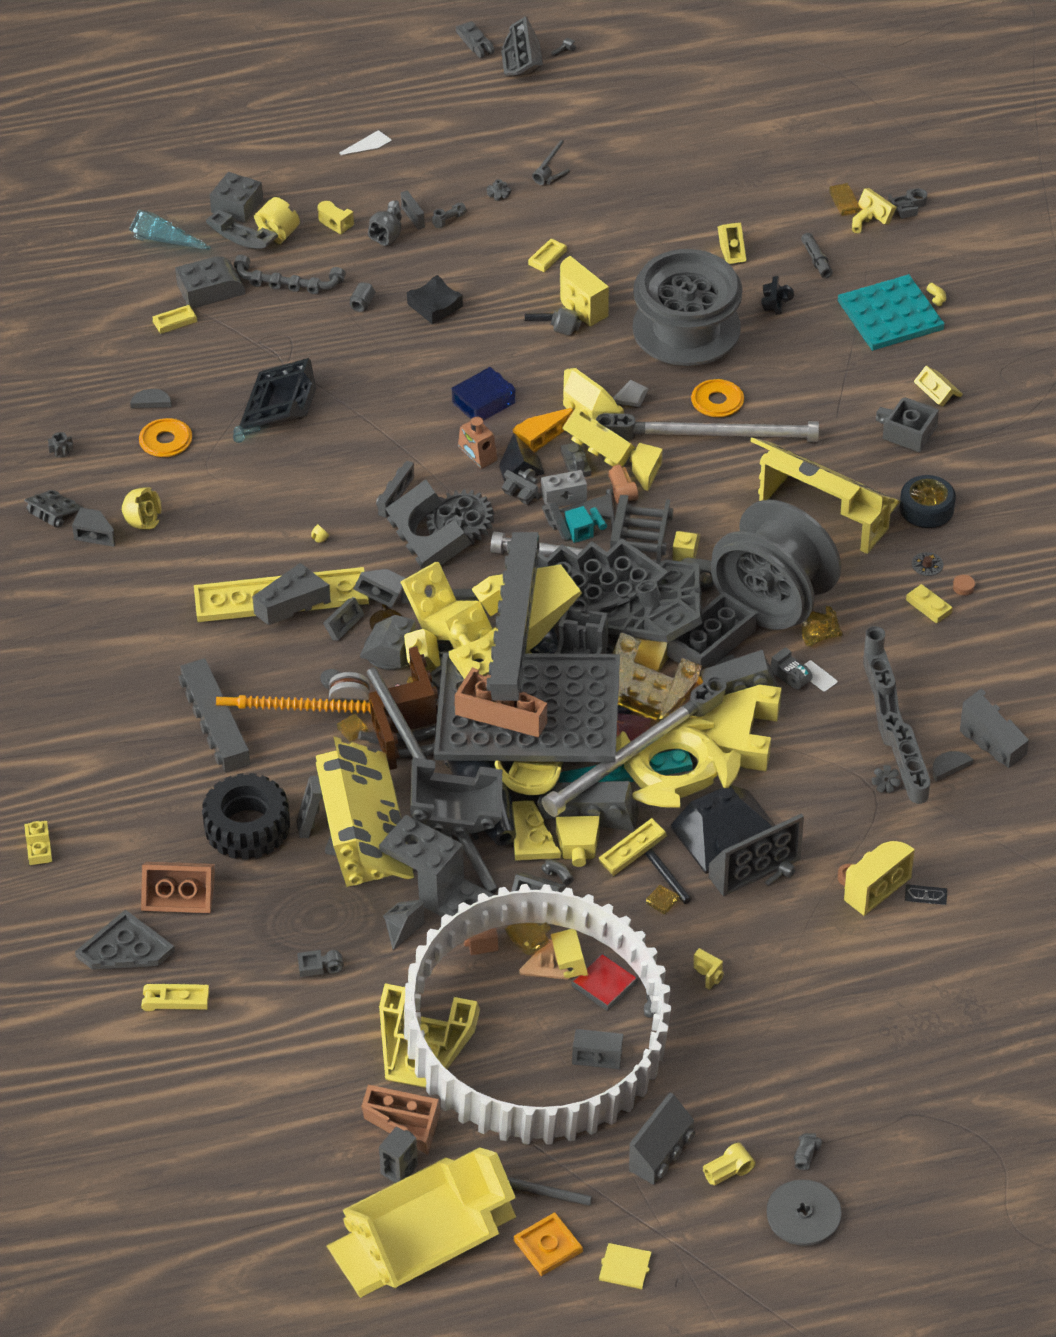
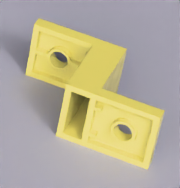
[401,562,492,649]

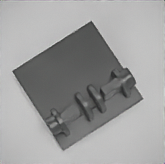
[24,490,83,527]

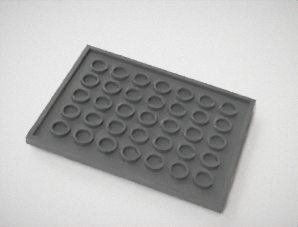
[434,653,620,762]

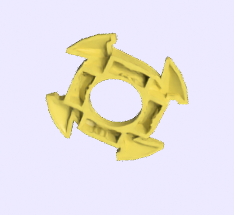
[616,715,741,808]

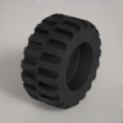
[202,773,290,860]

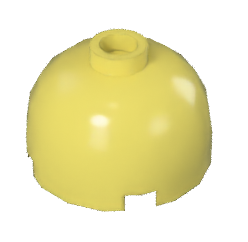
[122,487,161,529]

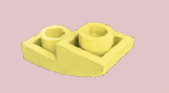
[24,821,52,865]

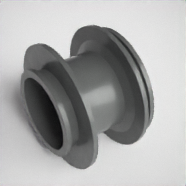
[633,249,742,366]
[711,500,841,630]

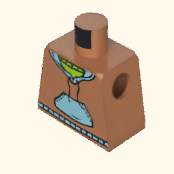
[458,417,497,469]

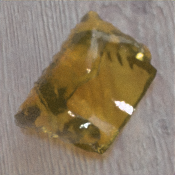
[802,606,844,647]

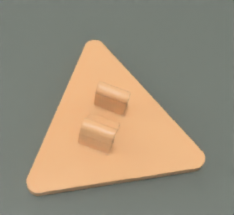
[519,939,570,980]

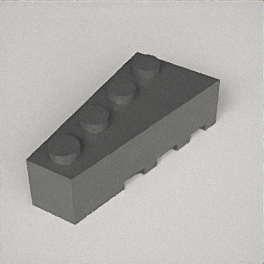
[537,781,639,831]

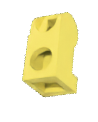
[318,201,354,234]

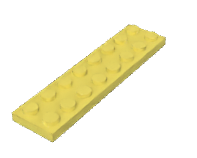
[194,567,369,622]

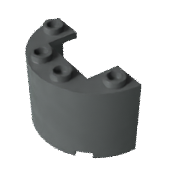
[410,758,502,837]

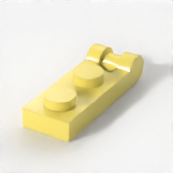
[141,984,210,1011]

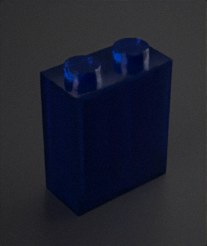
[452,367,516,421]

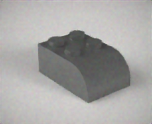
[175,256,245,309]

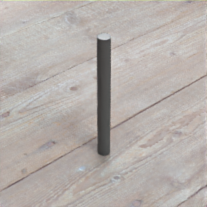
[507,1177,592,1206]

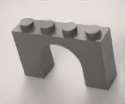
[385,480,472,569]

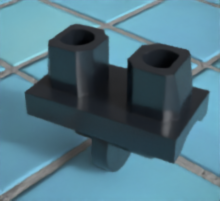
[761,276,794,315]

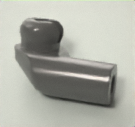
[541,859,574,885]

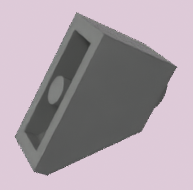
[72,508,116,547]
[353,569,406,608]

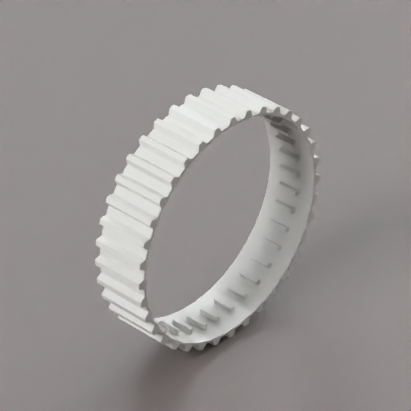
[404,884,671,1144]

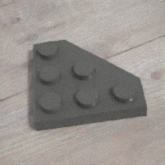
[75,910,175,970]

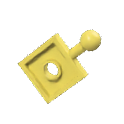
[449,623,495,679]

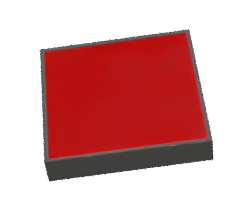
[572,953,638,1011]

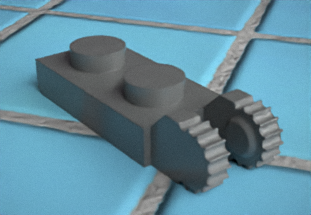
[456,21,495,58]

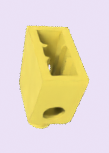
[404,629,440,672]
[556,816,599,867]

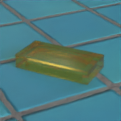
[829,183,860,216]

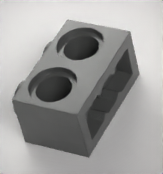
[379,1126,418,1183]

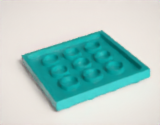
[838,274,945,351]

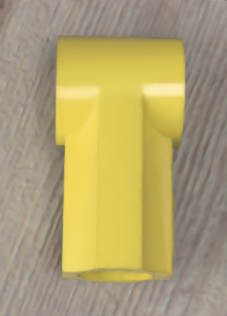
[703,1143,755,1186]

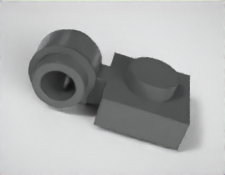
[297,950,344,977]

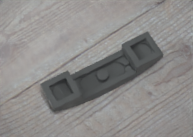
[206,209,278,249]

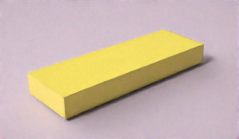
[599,818,667,876]

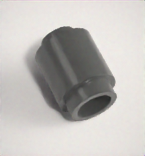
[350,283,375,312]

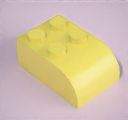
[560,256,609,326]
[844,841,915,916]

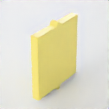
[599,1243,651,1289]

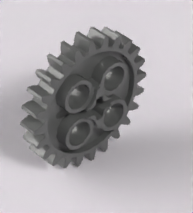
[426,489,494,545]

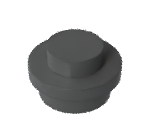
[320,669,340,689]

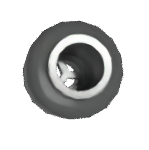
[550,307,581,336]

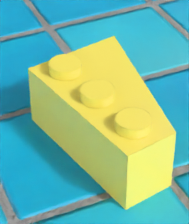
[562,408,636,467]

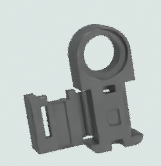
[888,188,927,219]

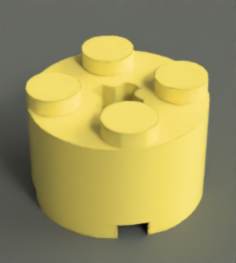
[254,197,300,244]

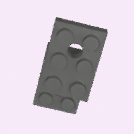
[379,815,494,917]

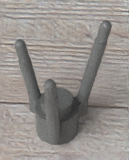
[532,140,570,185]

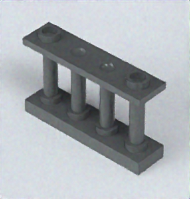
[610,495,674,563]

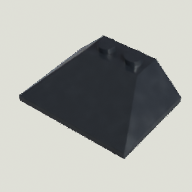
[239,358,316,430]
[670,785,776,874]

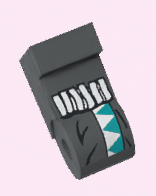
[771,647,813,690]

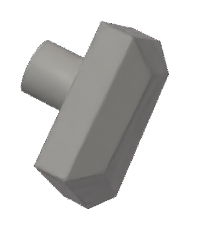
[613,380,649,407]

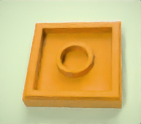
[514,1212,583,1276]

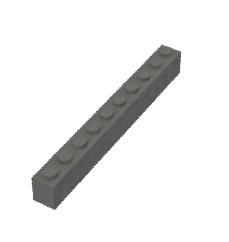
[487,532,540,701]

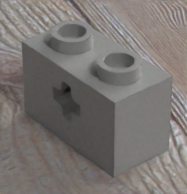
[541,470,587,507]

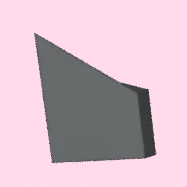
[383,899,425,950]

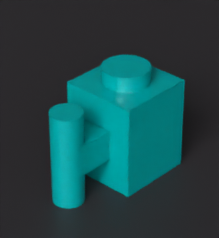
[564,506,607,543]

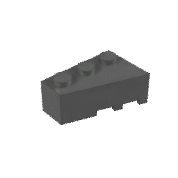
[252,563,331,625]
[700,650,777,695]
[960,688,1029,768]

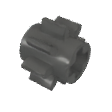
[48,432,73,457]

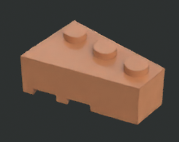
[362,1085,441,1155]

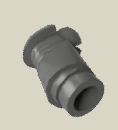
[794,1133,822,1170]

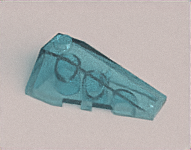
[129,209,211,250]

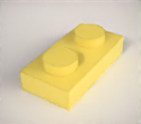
[858,188,896,224]
[906,584,953,624]

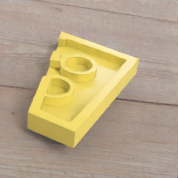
[512,801,561,860]

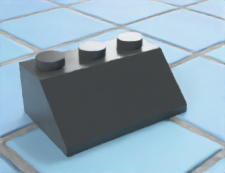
[629,1093,695,1185]

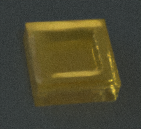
[337,714,368,742]
[646,885,679,915]

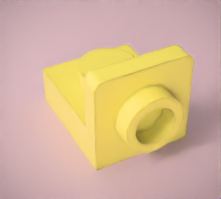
[694,948,724,990]

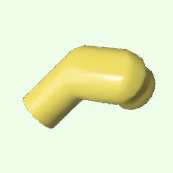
[852,209,873,233]
[927,283,946,306]

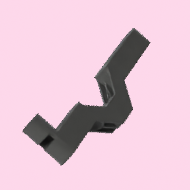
[863,626,930,804]

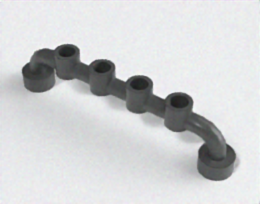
[234,255,346,294]

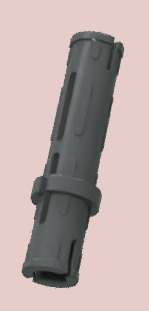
[801,233,833,279]

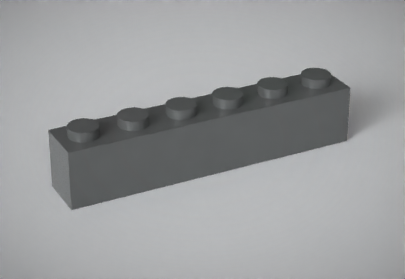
[178,658,250,773]

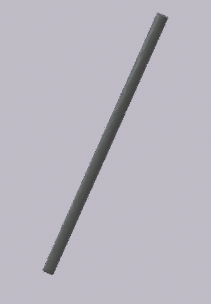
[367,667,498,894]

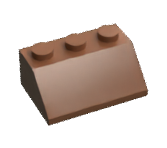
[141,862,215,913]

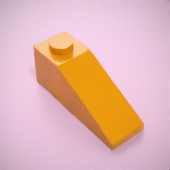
[513,408,574,453]

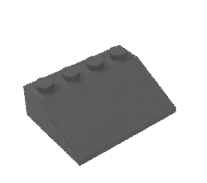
[709,813,804,896]

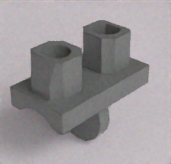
[502,469,541,505]

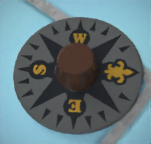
[912,552,944,576]

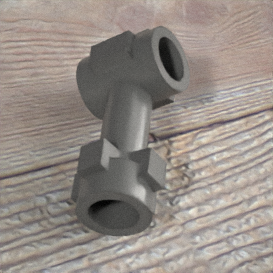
[432,202,467,228]

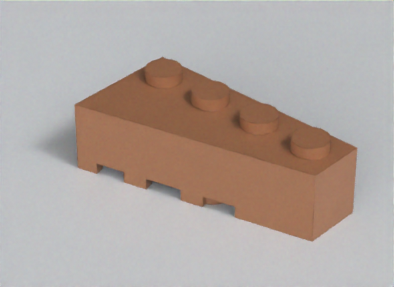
[455,667,547,737]

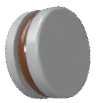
[329,672,370,703]

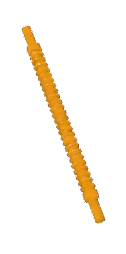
[216,695,371,714]

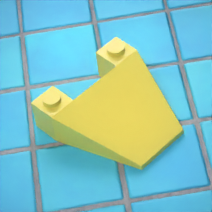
[472,564,582,652]
[692,685,782,771]
[379,984,480,1088]

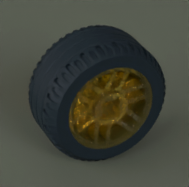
[900,475,956,528]

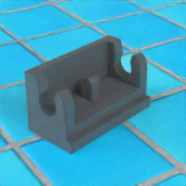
[572,1029,623,1069]

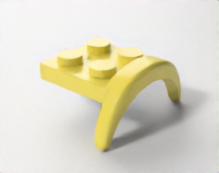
[495,761,563,795]

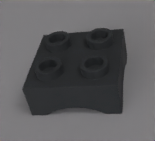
[407,275,463,324]

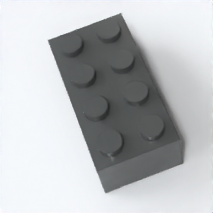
[667,592,757,677]

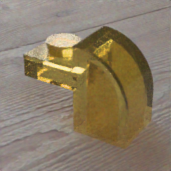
[504,922,551,955]

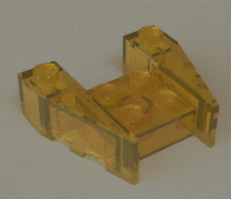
[612,632,702,724]

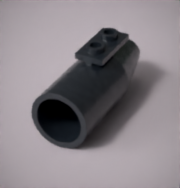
[448,760,516,846]

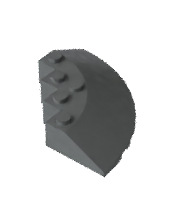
[537,538,669,614]

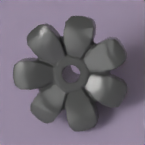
[487,179,511,201]
[871,765,901,793]

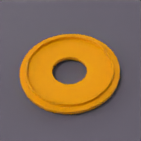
[691,379,744,417]
[139,418,192,457]

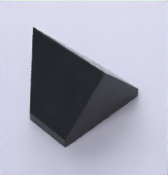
[499,433,544,482]

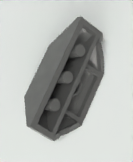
[501,16,543,76]

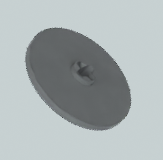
[766,1180,841,1246]

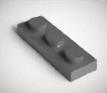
[376,460,414,518]
[296,776,323,838]

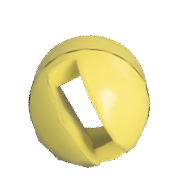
[311,524,330,543]

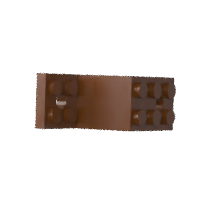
[369,646,438,770]

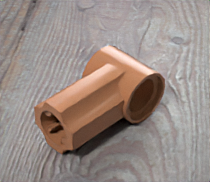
[609,465,638,504]

